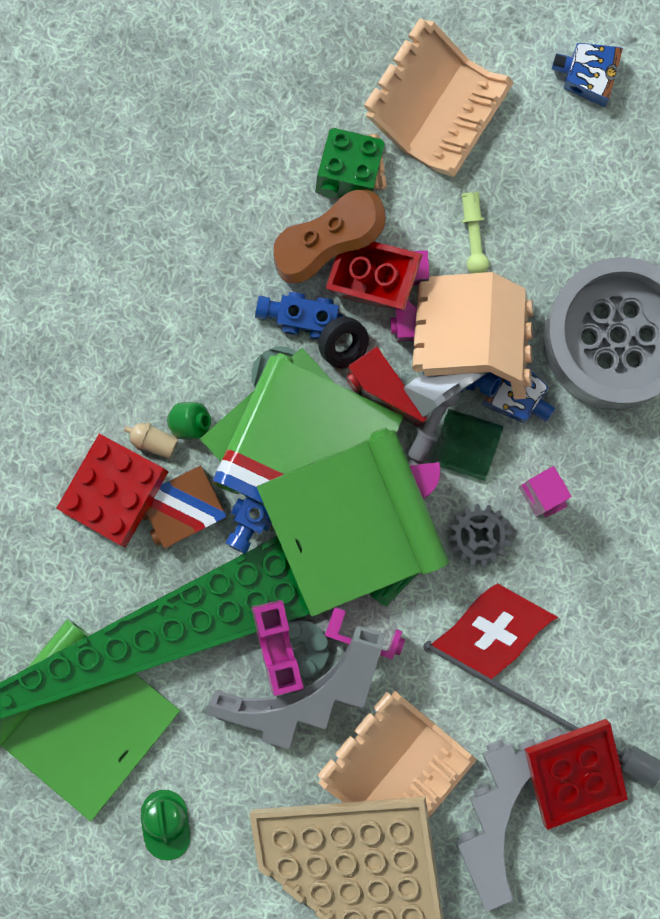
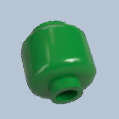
[167,402,211,440]

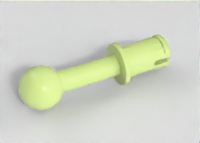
[461,192,489,273]

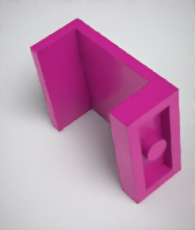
[325,608,405,660]

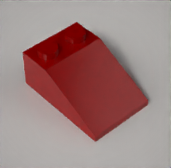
[326,242,423,311]
[346,347,428,427]

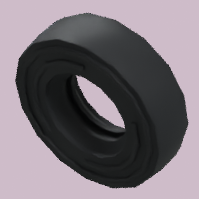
[318,316,369,369]

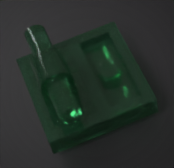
[430,409,504,481]

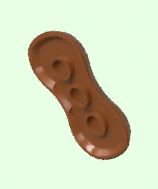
[273,190,386,284]

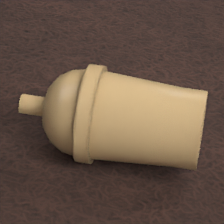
[124,422,178,459]

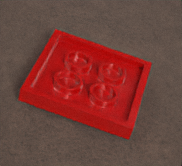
[56,433,169,548]
[524,719,628,830]

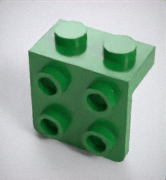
[315,128,384,198]

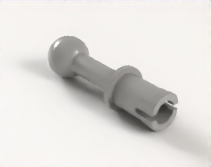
[408,392,459,461]

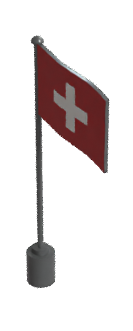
[423,583,660,789]

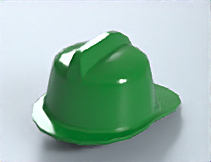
[141,789,190,861]

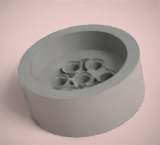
[543,257,660,410]

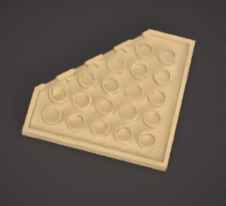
[249,797,443,919]

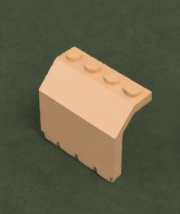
[364,19,514,177]
[412,272,534,399]
[318,691,477,818]

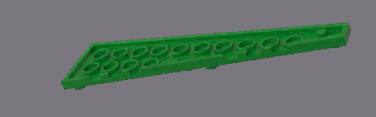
[0,536,310,719]

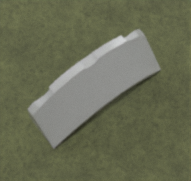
[404,372,489,417]

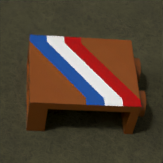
[143,465,228,550]

